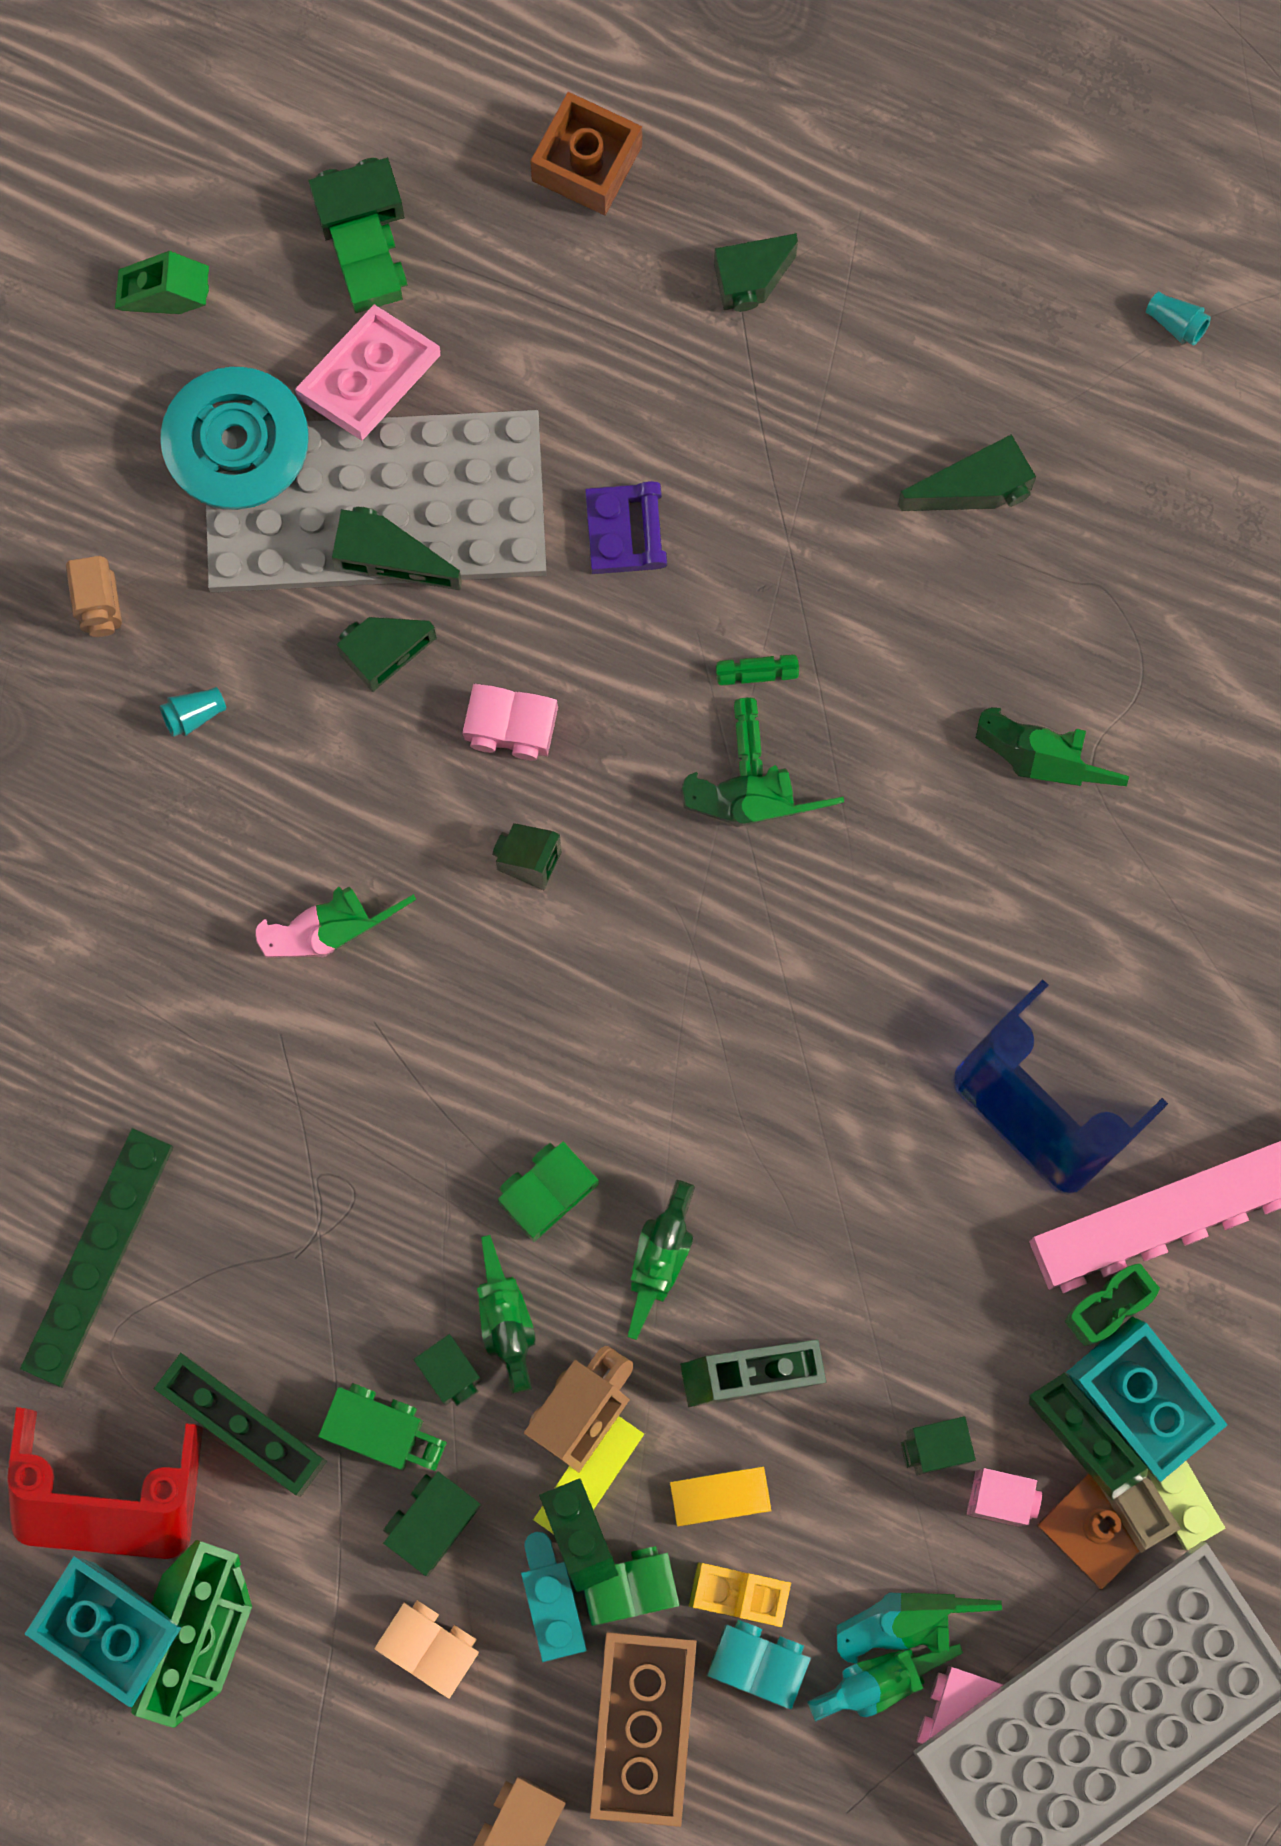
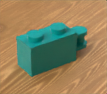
[521,1532,587,1662]

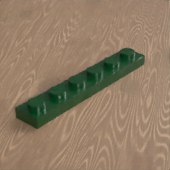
[20,1128,174,1388]

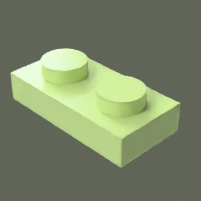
[1148,1461,1226,1551]

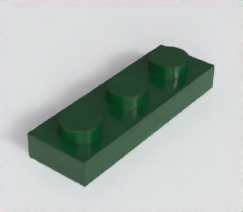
[1029,1373,1148,1500]

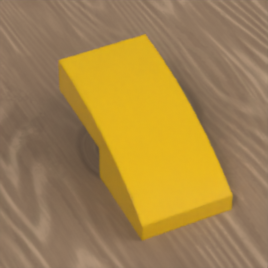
[670,1467,771,1527]
[689,1562,791,1627]

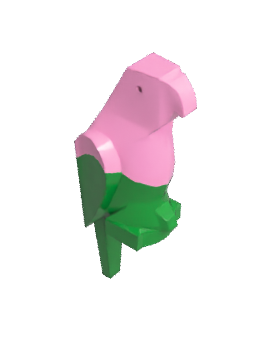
[255,887,416,958]

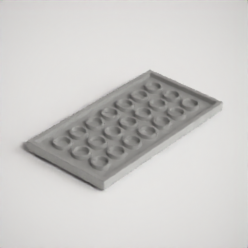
[206,410,547,593]
[913,1541,1281,1846]

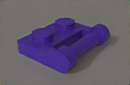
[585,481,667,574]

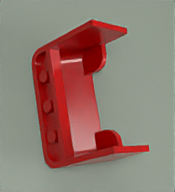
[7,1407,203,1559]

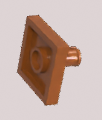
[1036,1473,1139,1590]

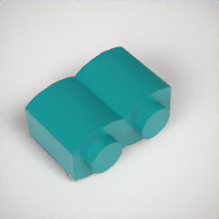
[706,1619,811,1710]

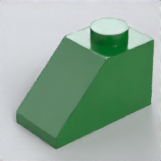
[115,251,209,314]

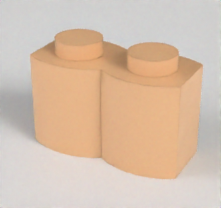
[374,1600,479,1699]

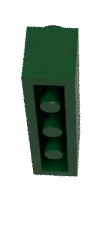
[153,1353,327,1497]

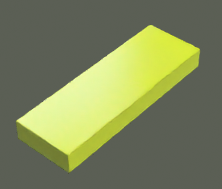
[533,1416,645,1534]

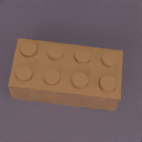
[590,1632,697,1827]

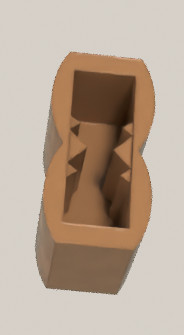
[66,556,122,637]

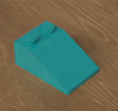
[1065,1316,1228,1482]
[25,1556,181,1707]

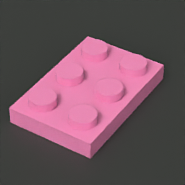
[295,304,440,441]

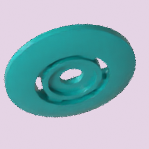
[161,367,309,510]

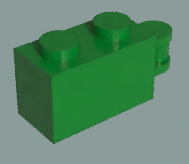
[318,1383,447,1471]

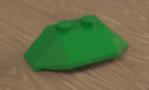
[131,1540,252,1728]

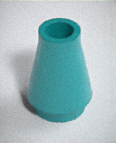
[1146,291,1211,346]
[159,687,226,737]

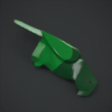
[975,707,1129,787]
[681,765,844,827]
[627,1179,695,1340]
[477,1235,536,1395]

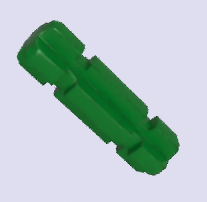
[716,654,799,686]
[734,697,763,777]

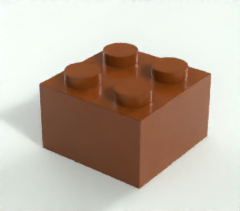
[530,91,642,216]

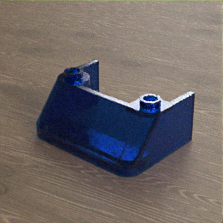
[953,979,1168,1195]

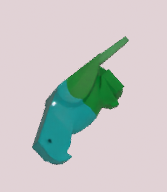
[837,1592,1002,1663]
[807,1644,963,1722]

